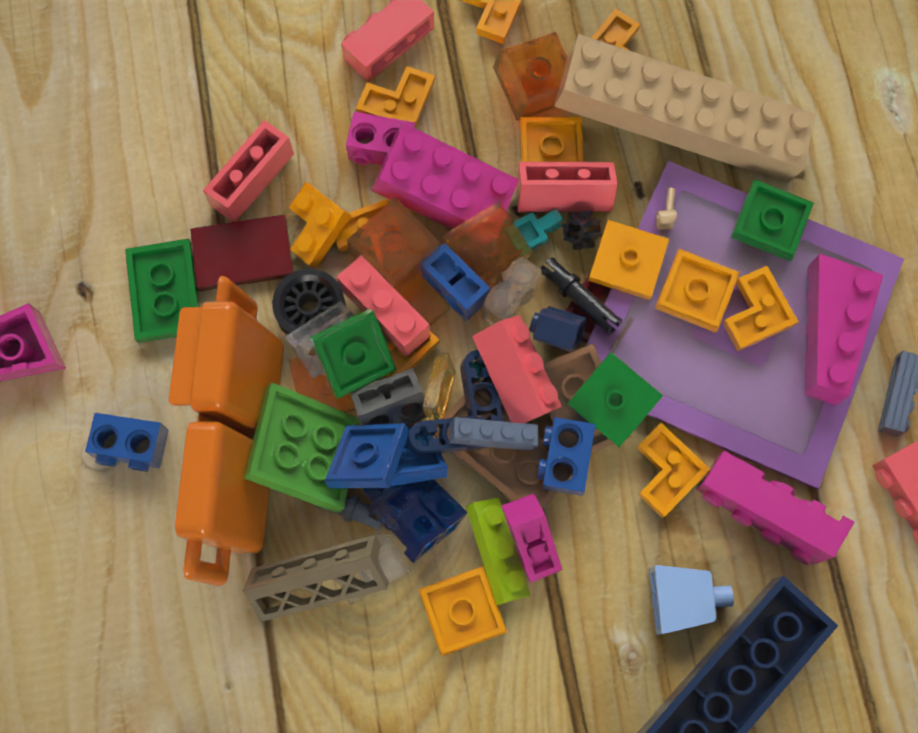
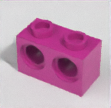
[346,112,415,165]
[501,493,563,583]

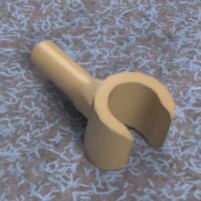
[656,188,677,230]

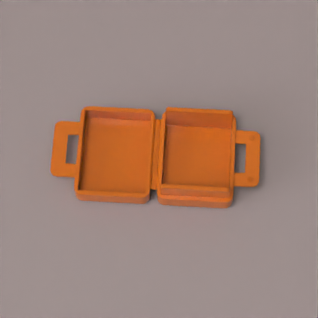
[169,276,284,586]

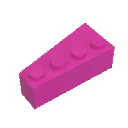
[804,253,883,405]
[0,303,66,382]
[696,451,855,565]

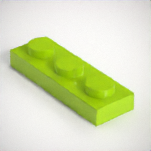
[465,497,531,606]

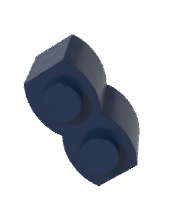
[529,306,587,352]

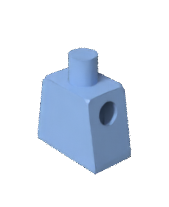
[649,565,734,635]

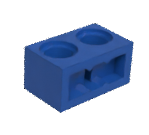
[421,243,490,322]
[85,413,169,472]
[537,417,596,496]

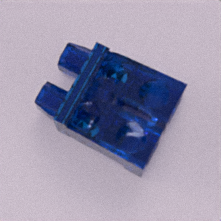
[363,479,468,563]

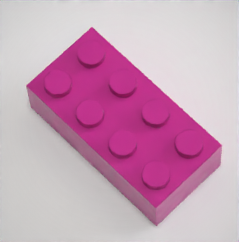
[371,122,519,245]

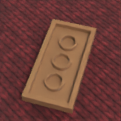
[433,383,572,510]

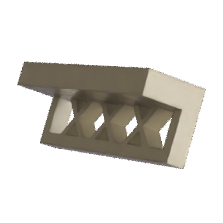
[243,535,389,622]

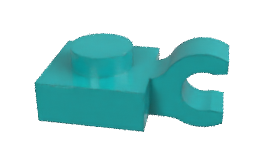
[505,209,563,257]

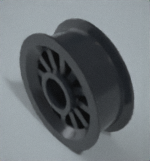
[272,269,347,344]

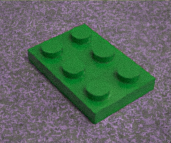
[125,238,200,343]

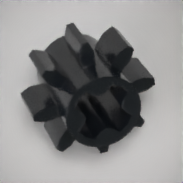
[562,210,603,250]

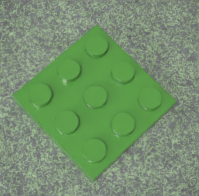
[244,382,361,513]

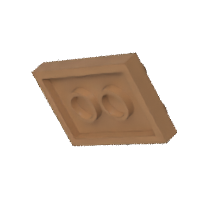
[544,344,631,453]

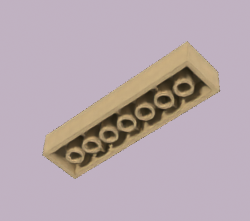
[554,34,816,183]

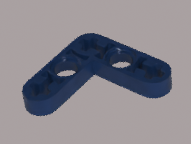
[406,350,503,455]

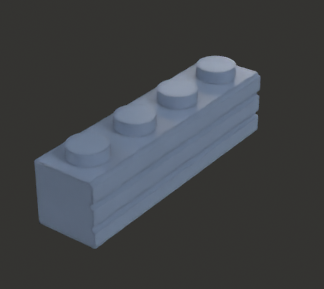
[877,350,918,437]
[449,417,538,451]

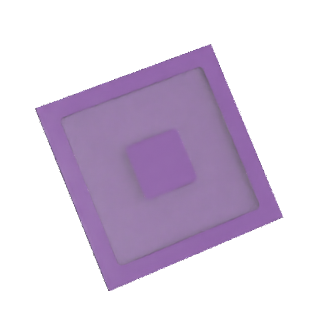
[586,161,904,490]

